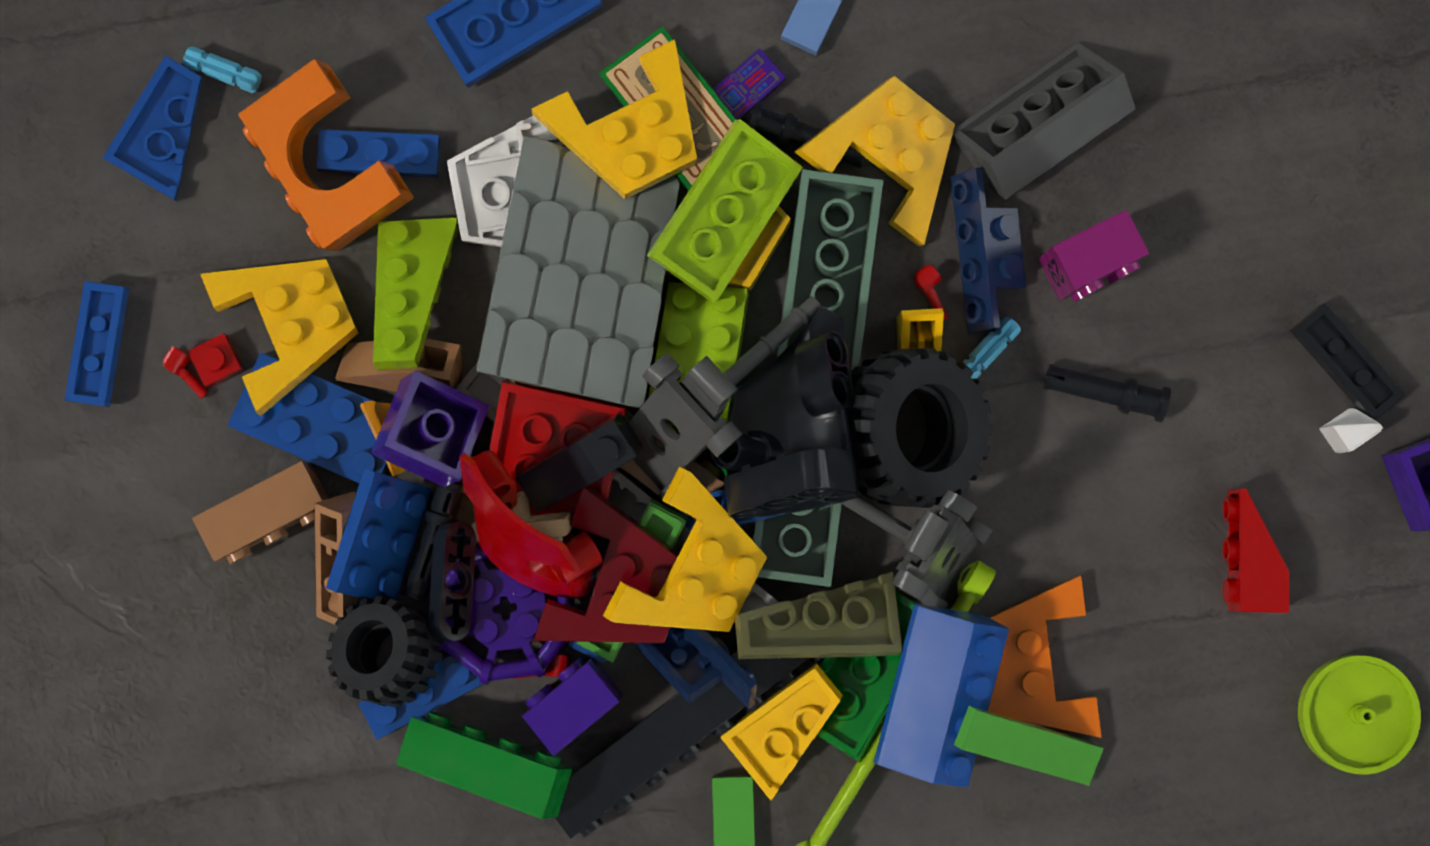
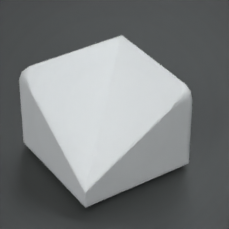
[1319,408,1383,453]

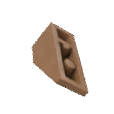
[315,492,360,625]

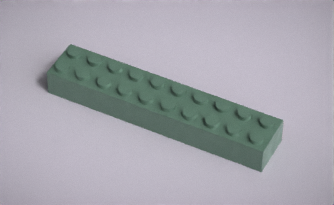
[752,169,883,587]

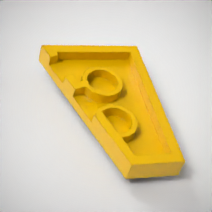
[720,663,843,801]

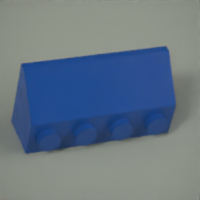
[874,604,1009,787]

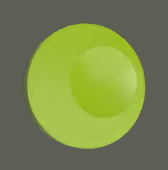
[1298,654,1421,775]

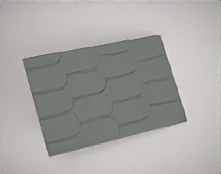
[476,136,680,409]

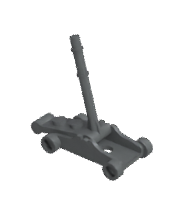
[625,296,821,507]
[841,490,993,609]

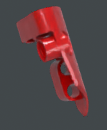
[459,450,603,599]

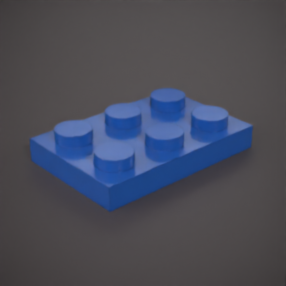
[326,468,432,600]

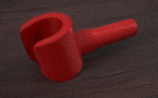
[913,265,949,321]
[163,347,209,399]
[515,654,571,679]

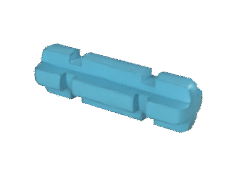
[183,46,262,93]
[963,316,1021,379]

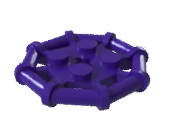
[438,543,575,685]

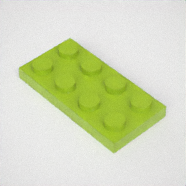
[647,119,803,302]
[648,282,749,436]

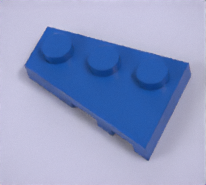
[102,55,203,202]

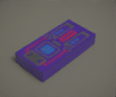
[713,48,786,120]

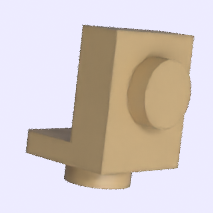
[512,491,574,541]

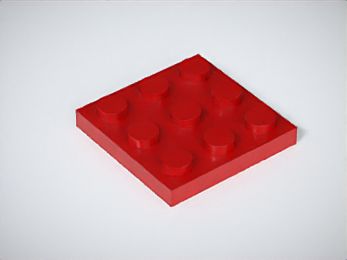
[490,380,627,519]

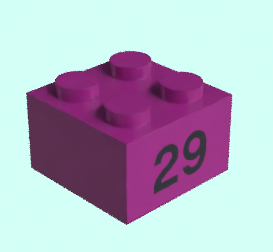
[1038,209,1149,302]

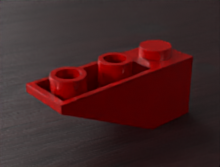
[1222,488,1289,613]

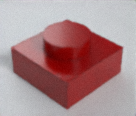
[187,333,245,388]

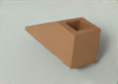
[335,338,464,392]

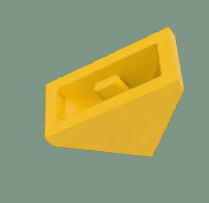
[896,308,944,352]

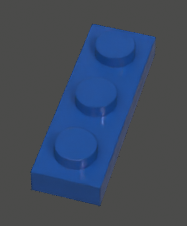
[316,129,441,178]
[64,281,129,407]
[358,646,483,740]

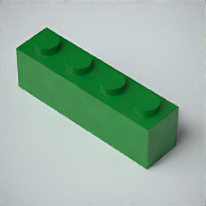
[396,711,572,819]

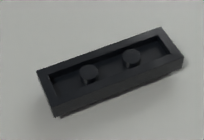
[1290,303,1405,421]

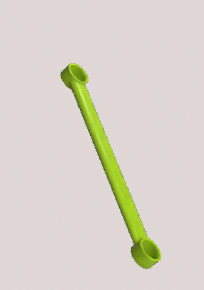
[795,559,996,846]

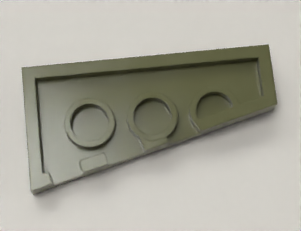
[735,572,902,659]

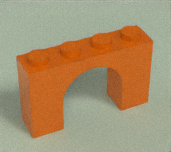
[238,59,414,251]

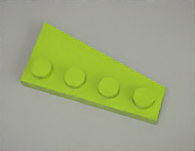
[373,217,459,370]

